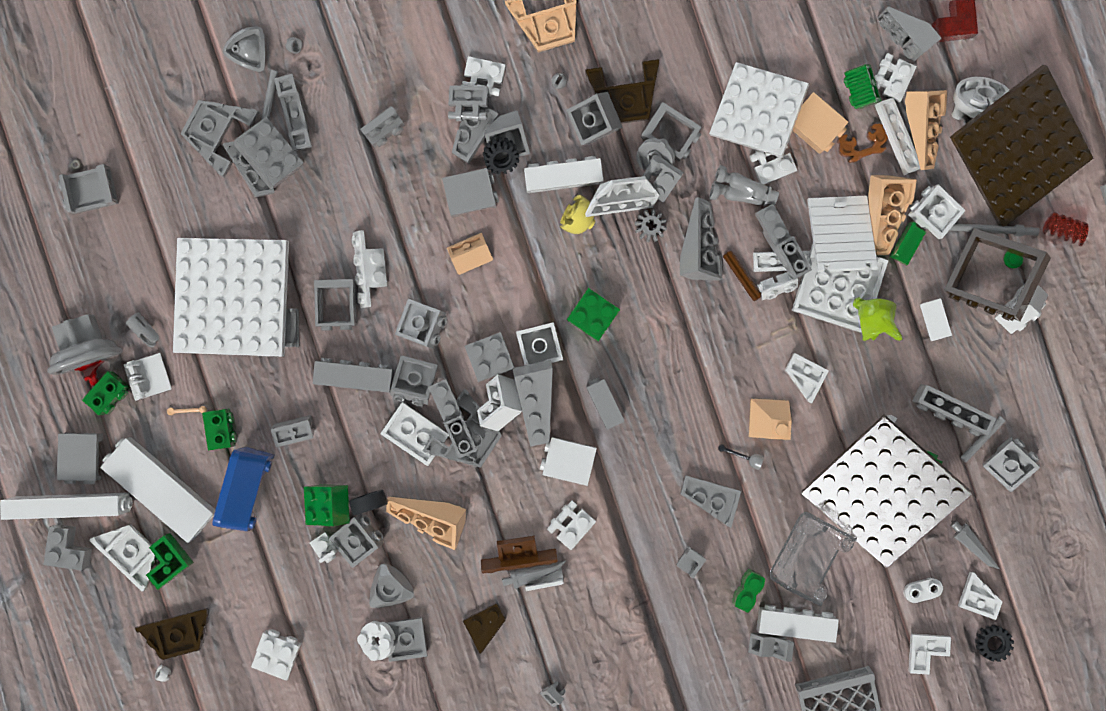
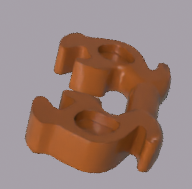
[837,124,888,163]

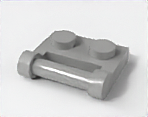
[643,155,684,203]

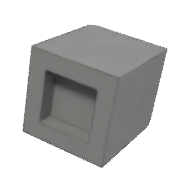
[676,546,706,578]

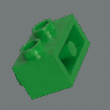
[82,371,130,416]
[202,408,237,451]

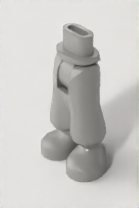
[709,165,779,206]

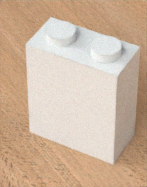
[540,437,597,486]

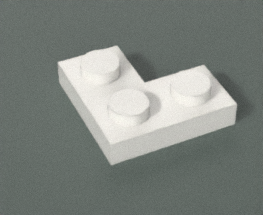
[908,633,951,674]

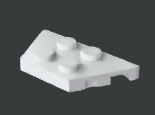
[89,524,156,592]

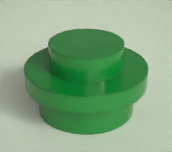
[1003,252,1023,269]

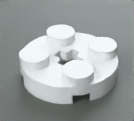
[357,621,395,661]

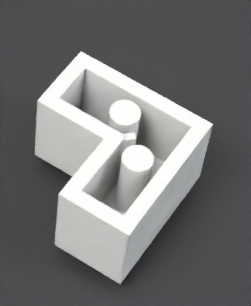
[995,284,1048,334]
[477,374,522,431]

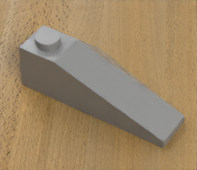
[680,197,722,280]

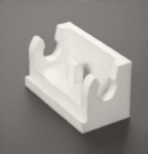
[920,298,952,341]

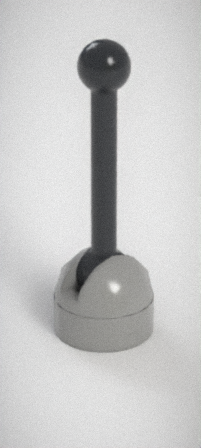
[718,444,764,470]

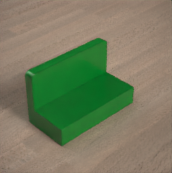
[889,221,926,266]

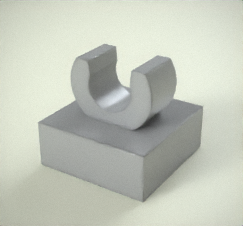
[539,682,566,707]

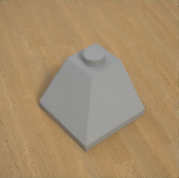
[484,111,530,160]

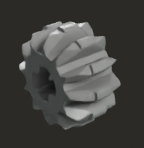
[634,210,667,242]

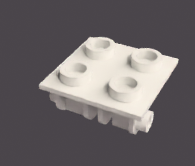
[123,353,172,401]

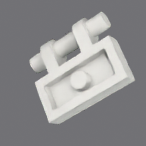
[874,53,917,102]
[461,56,506,97]
[749,146,797,185]
[547,500,596,550]

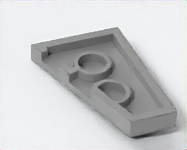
[452,107,500,164]
[223,141,274,197]

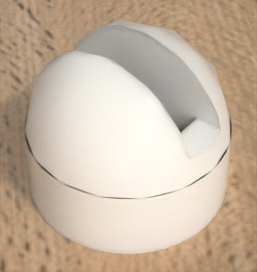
[155,665,171,682]

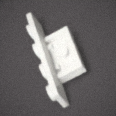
[352,230,387,308]

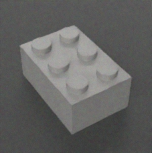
[234,117,304,190]

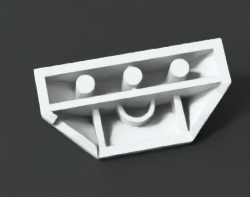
[585,176,659,217]

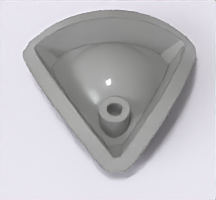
[223,26,265,72]
[369,564,414,608]

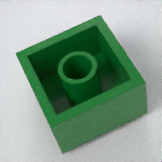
[567,288,620,342]
[304,484,350,526]

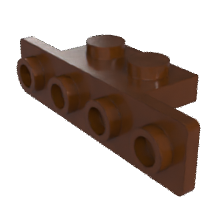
[481,535,558,574]

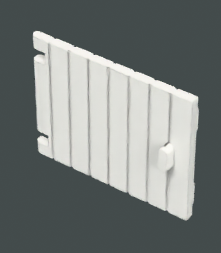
[807,196,878,272]

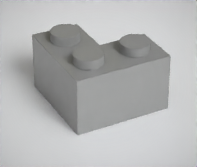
[43,524,92,571]

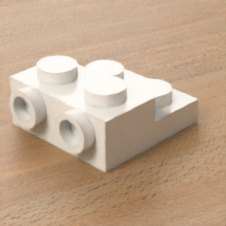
[908,185,966,239]
[251,629,302,681]

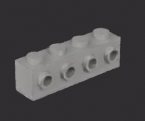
[312,358,394,393]
[912,384,997,437]

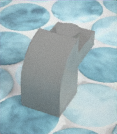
[748,633,794,662]

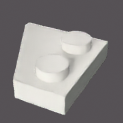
[785,353,829,403]
[958,571,1002,620]

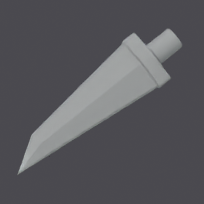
[951,520,1000,569]
[502,561,566,589]

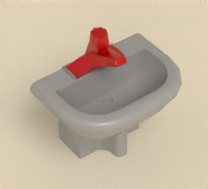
[47,314,123,386]

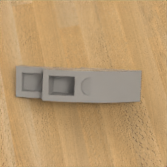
[755,204,812,279]
[429,379,477,459]

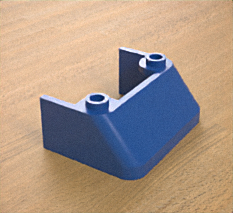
[212,447,275,532]

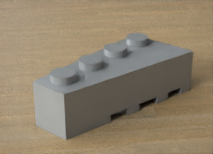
[513,360,553,447]

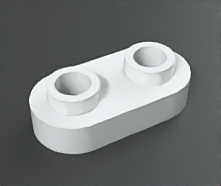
[903,578,943,603]

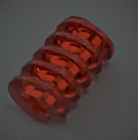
[1043,212,1089,246]

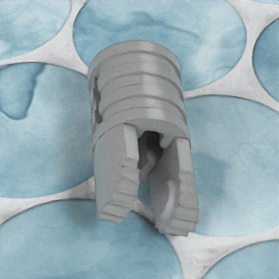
[126,312,159,348]

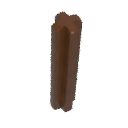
[723,251,762,301]

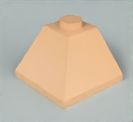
[749,399,792,440]

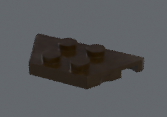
[135,608,209,660]

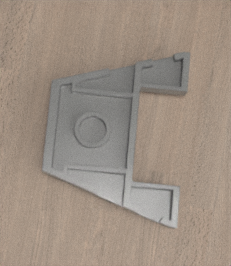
[180,100,259,178]
[422,389,502,468]

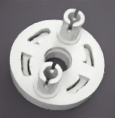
[951,77,1009,120]

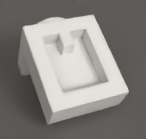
[310,531,338,563]

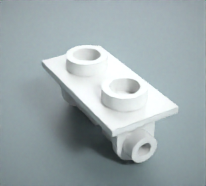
[757,272,798,300]

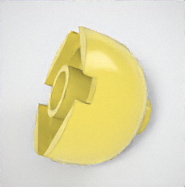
[560,195,596,234]

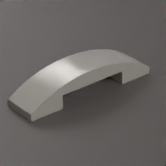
[274,74,312,151]

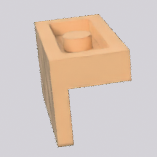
[447,233,493,275]

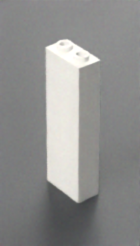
[100,437,215,543]
[0,492,133,520]

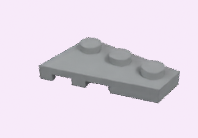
[680,475,741,528]

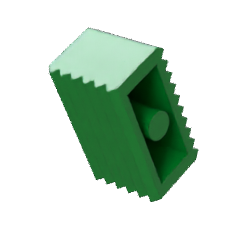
[844,64,881,109]

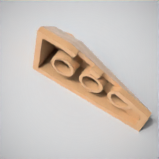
[905,90,947,170]
[868,175,917,255]
[386,497,466,550]

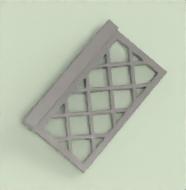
[795,666,881,711]

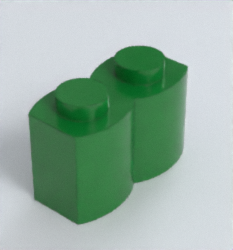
[732,569,765,613]

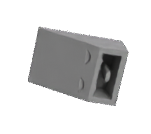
[877,6,941,62]

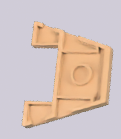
[505,0,576,52]

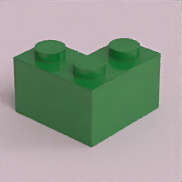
[146,533,194,590]

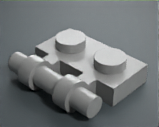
[448,86,489,122]

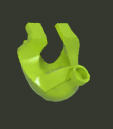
[853,297,903,341]

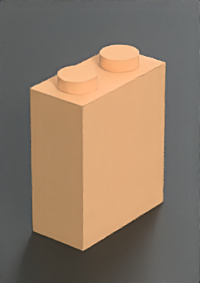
[793,92,848,154]

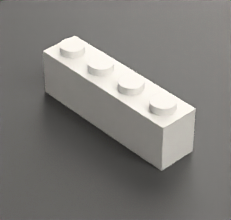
[524,156,603,193]
[756,604,839,643]

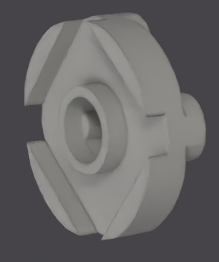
[636,138,675,176]

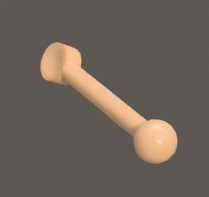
[167,406,207,415]

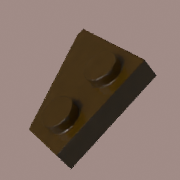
[463,602,506,654]

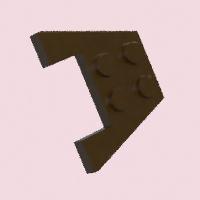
[585,59,659,124]

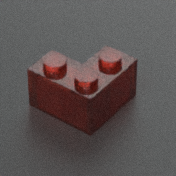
[932,0,978,42]

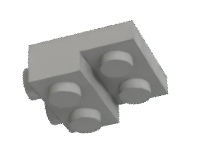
[360,106,405,148]
[395,299,447,349]
[390,356,438,406]
[983,436,1040,492]
[329,513,384,568]

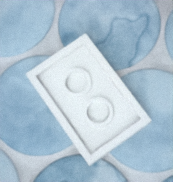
[381,402,449,466]

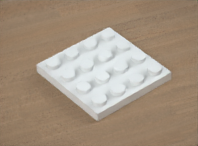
[709,62,809,158]
[792,244,888,333]

